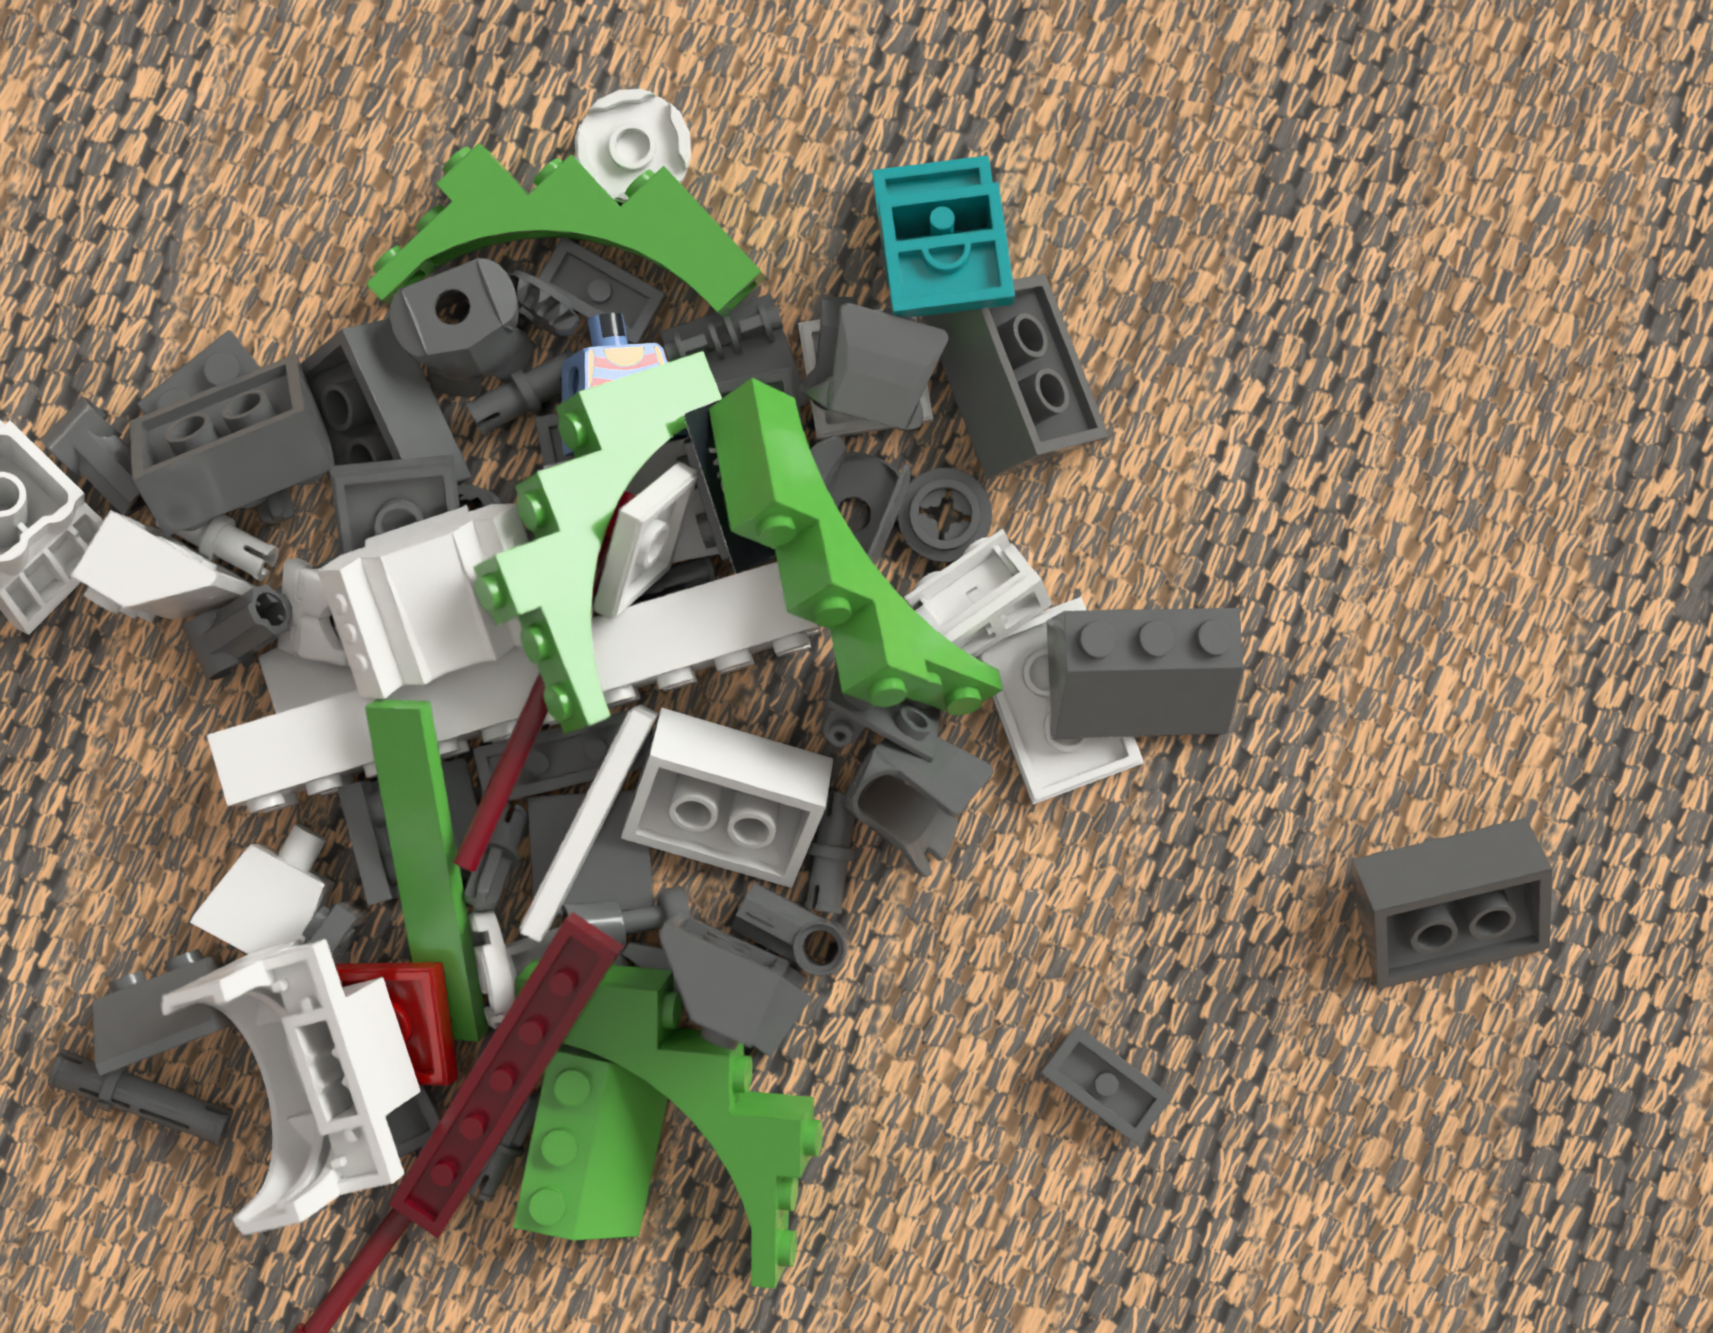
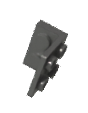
[337,758,479,905]

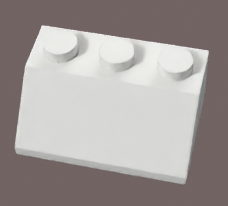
[71,511,257,622]
[621,707,833,888]

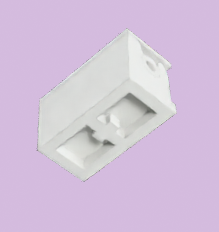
[904,529,1052,658]

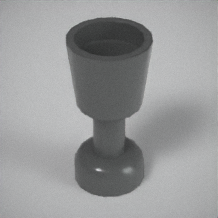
[561,886,691,946]

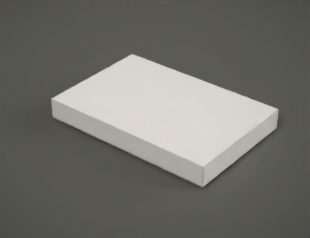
[977,597,1144,805]

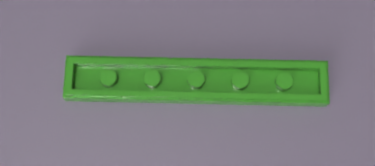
[365,699,488,1042]

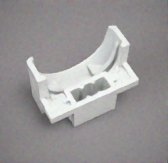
[162,939,421,1235]

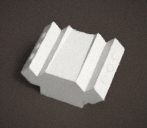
[0,420,104,635]
[317,504,529,699]

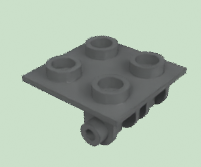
[660,293,809,407]
[823,659,941,763]

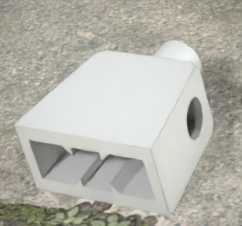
[190,823,335,954]

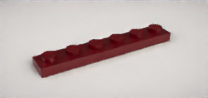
[388,912,625,1238]

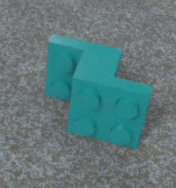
[872,155,1015,318]

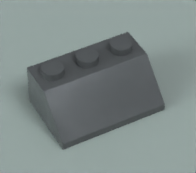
[924,274,1109,480]
[301,319,472,486]
[130,354,335,537]
[1046,608,1243,739]
[1352,818,1552,989]
[659,912,789,1051]

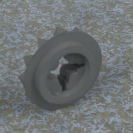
[506,270,580,336]
[898,468,992,562]

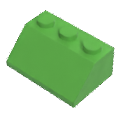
[513,1044,668,1240]

